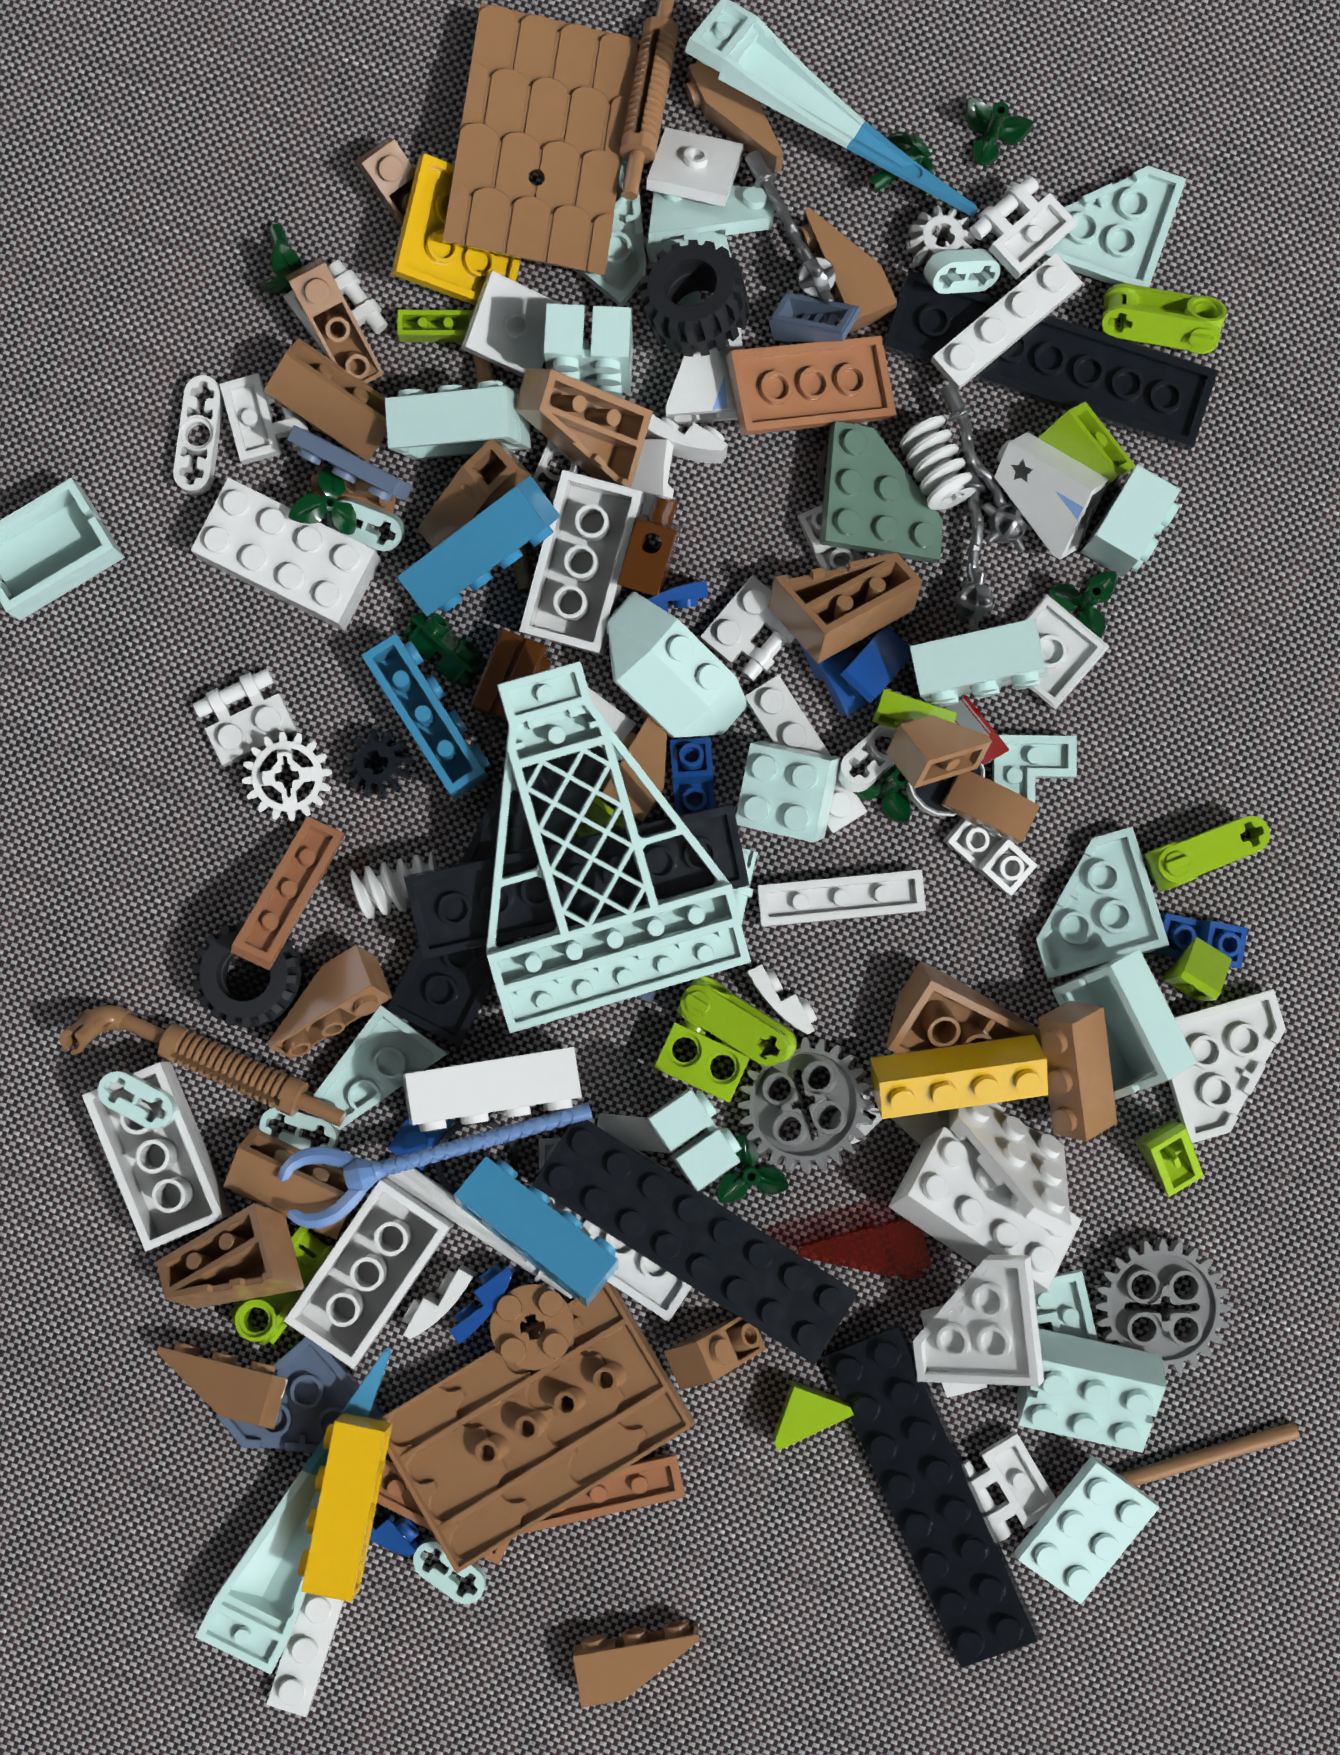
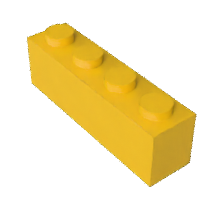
[870,1034,1048,1119]
[298,1413,393,1602]

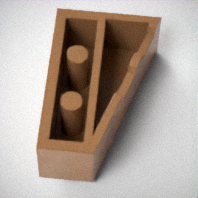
[515,369,653,488]
[768,553,923,664]
[156,1203,304,1309]

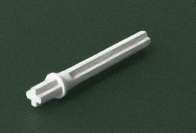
[387,1168,573,1299]

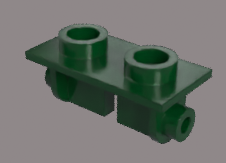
[403,612,487,689]

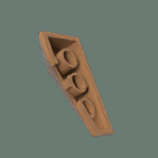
[886,961,1042,1054]

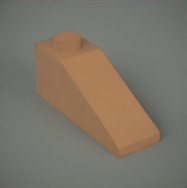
[684,61,784,173]

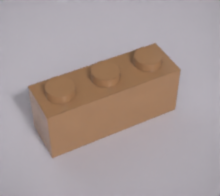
[263,338,387,462]
[1038,1001,1117,1142]
[224,1127,354,1240]

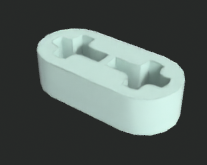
[924,249,1001,294]
[327,497,405,551]
[97,1071,178,1129]
[259,1107,339,1150]
[413,1537,486,1604]

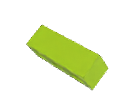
[397,310,474,343]
[872,689,957,729]

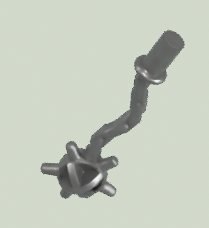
[745,151,836,304]
[939,382,1033,553]
[956,455,993,632]

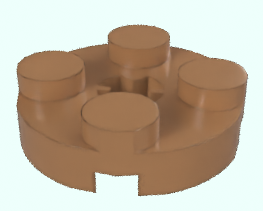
[490,1284,574,1370]

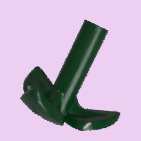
[965,97,1034,166]
[867,131,934,195]
[260,224,301,294]
[288,466,357,535]
[1048,571,1117,638]
[853,764,911,823]
[717,1133,789,1203]

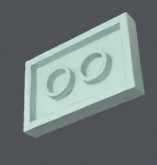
[1013,1455,1160,1604]

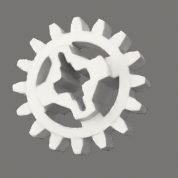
[242,732,332,821]

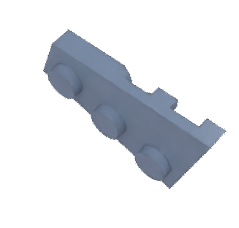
[287,425,413,502]

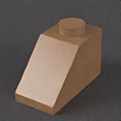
[886,715,992,789]

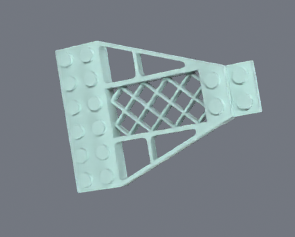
[486,661,751,1033]

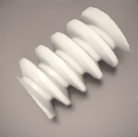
[900,415,976,510]
[350,851,438,919]

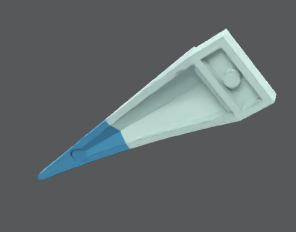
[684,0,978,217]
[195,1347,391,1674]

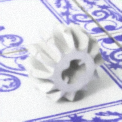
[906,205,975,269]

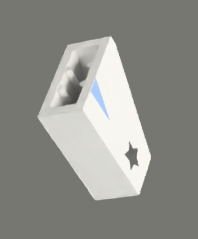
[665,328,743,424]
[994,432,1110,560]

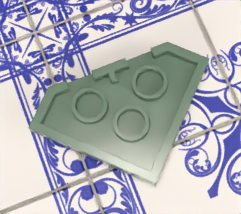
[820,421,943,563]

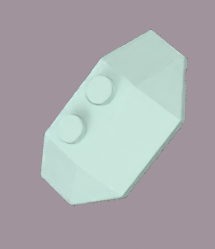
[606,592,748,738]

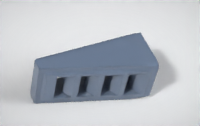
[769,292,861,343]

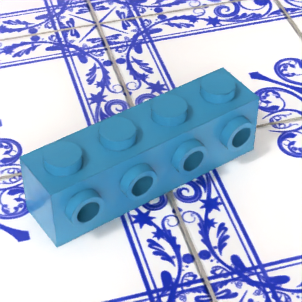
[397,475,560,616]
[361,633,490,800]
[454,1156,618,1307]

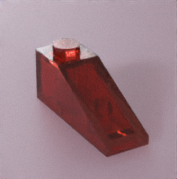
[795,1217,932,1281]

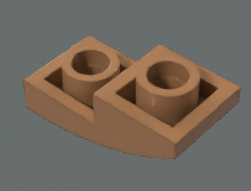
[941,771,1040,844]

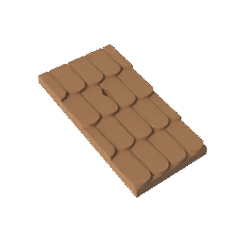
[442,3,639,276]
[378,1282,696,1574]

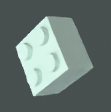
[1080,464,1181,577]
[736,741,841,843]

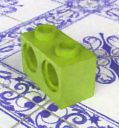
[654,1019,750,1103]

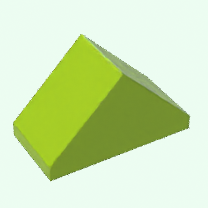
[1162,937,1232,1002]
[1134,1121,1204,1197]
[772,1380,854,1451]

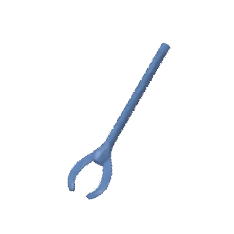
[277,1102,593,1229]

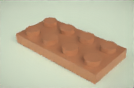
[726,336,897,436]

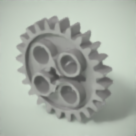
[738,1037,875,1174]
[1092,1237,1231,1376]

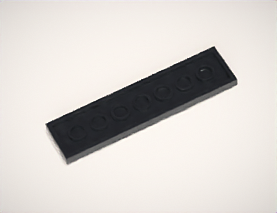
[884,270,1218,451]
[387,746,606,1047]
[404,803,750,960]
[531,1120,858,1365]
[823,1323,1040,1668]

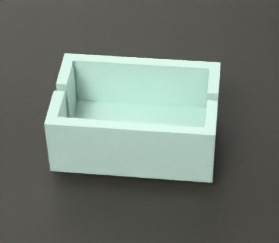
[544,303,633,397]
[385,380,531,460]
[0,478,125,620]
[910,618,1048,707]
[1052,949,1197,1100]
[645,1089,741,1191]
[1017,1328,1166,1453]

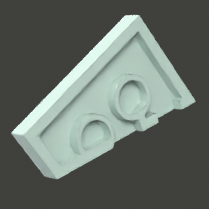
[648,185,774,246]
[313,1005,448,1130]

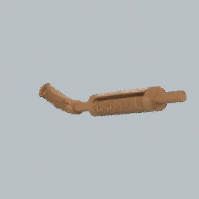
[619,0,679,200]
[60,1005,346,1127]

